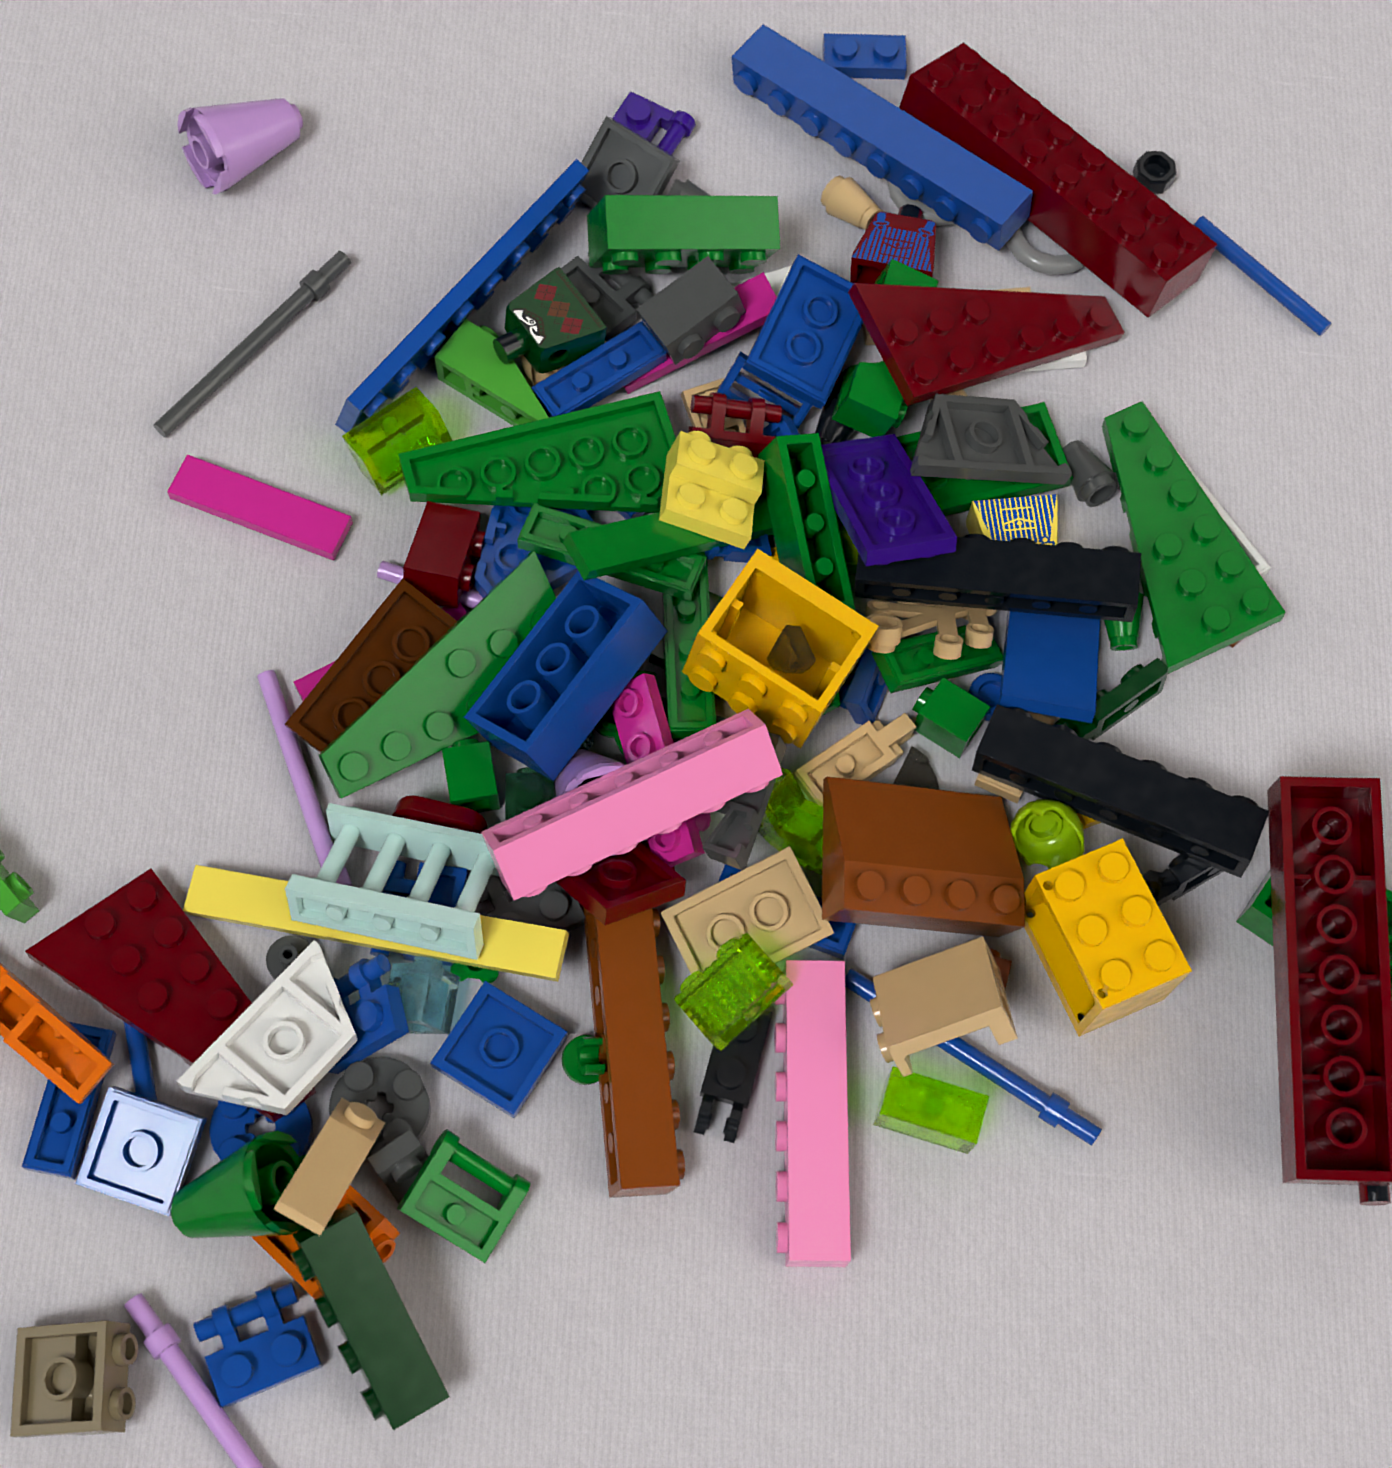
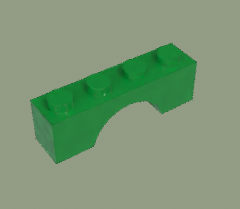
[832,259,939,437]

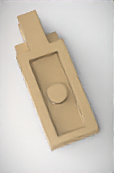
[793,713,917,814]

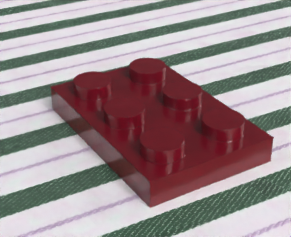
[555,842,686,926]

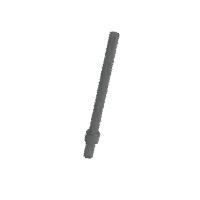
[153,251,351,438]

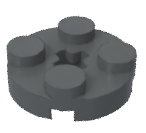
[329,1057,431,1158]

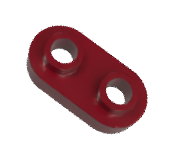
[392,795,488,834]

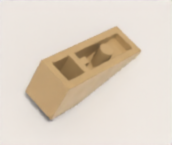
[274,1098,386,1235]

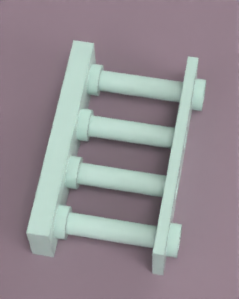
[285,803,499,960]

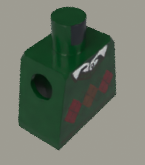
[493,267,607,374]

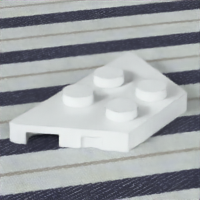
[177,940,358,1115]

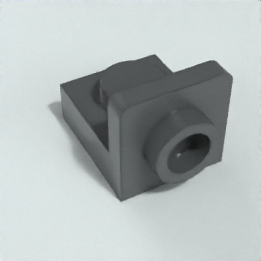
[367,1129,429,1204]

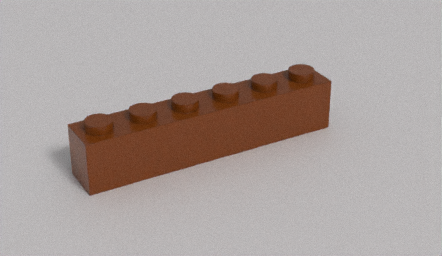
[583,908,685,1198]

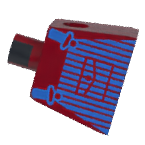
[850,204,936,284]

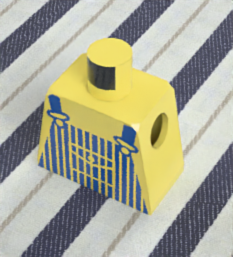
[966,494,1058,545]

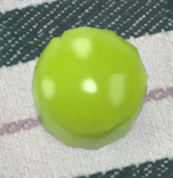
[1011,799,1084,869]

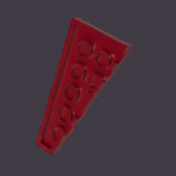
[25,868,316,1122]

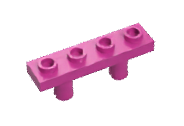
[611,673,711,867]

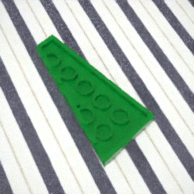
[398,391,676,513]
[318,551,556,799]

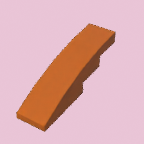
[0,963,114,1104]

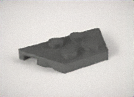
[910,394,1072,485]

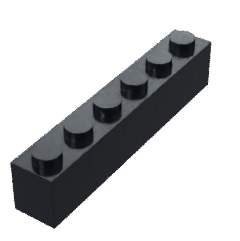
[855,534,1141,622]
[972,704,1270,878]

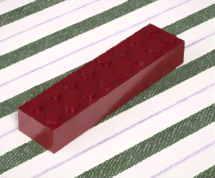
[899,42,1217,318]
[1267,776,1392,1186]

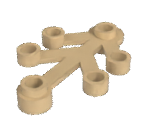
[865,600,997,660]

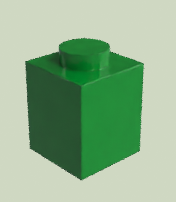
[912,677,990,759]
[442,739,500,813]

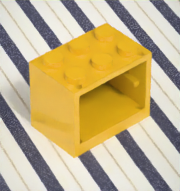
[682,549,879,749]
[1024,838,1192,1037]

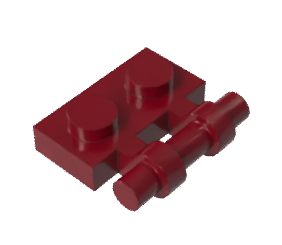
[688,392,782,458]

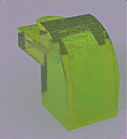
[758,766,823,875]

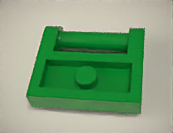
[396,1129,531,1263]

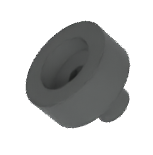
[266,935,310,980]

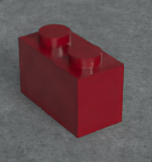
[403,501,485,609]

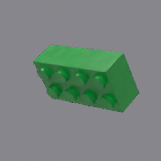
[587,195,780,275]

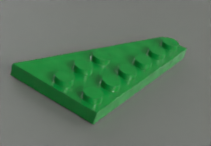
[1102,401,1286,674]

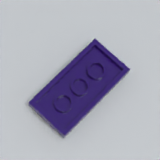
[821,434,957,567]

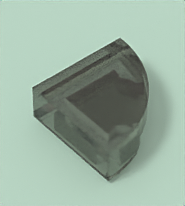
[766,625,816,674]
[893,746,939,790]

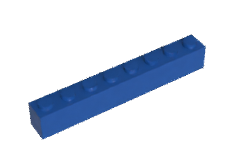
[731,24,1033,251]

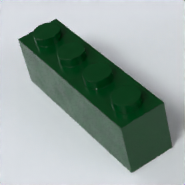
[290,1203,450,1430]

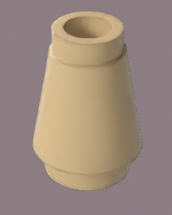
[821,176,883,231]

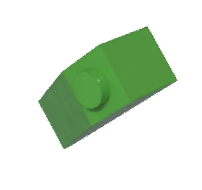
[435,319,549,426]

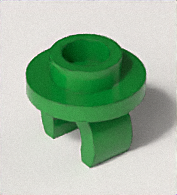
[562,1035,605,1085]

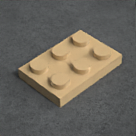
[660,846,834,999]

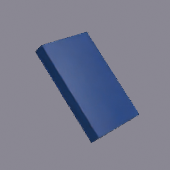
[742,254,863,409]
[999,611,1100,723]

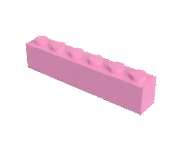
[481,709,783,901]
[774,960,851,1267]

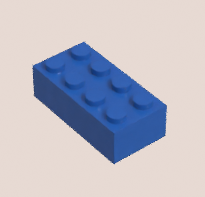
[464,571,667,781]

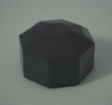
[1133,151,1176,194]

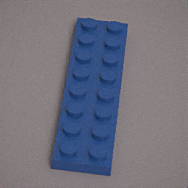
[335,159,589,435]

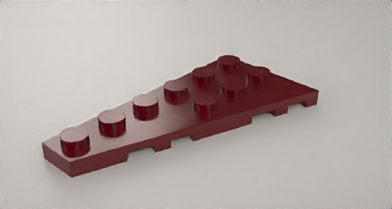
[848,283,1125,406]

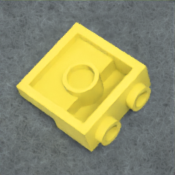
[659,431,764,549]

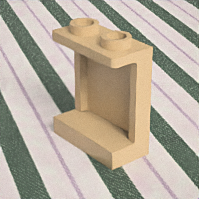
[870,937,1018,1077]

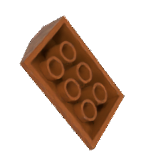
[822,776,1025,937]

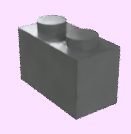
[637,256,746,365]

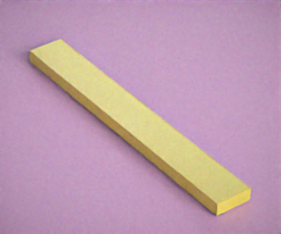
[183,865,569,982]

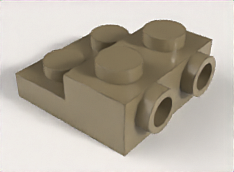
[10,1320,138,1438]

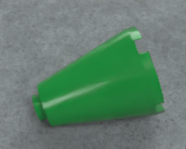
[171,1130,306,1238]

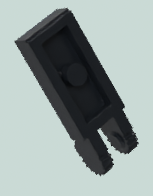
[694,999,773,1143]

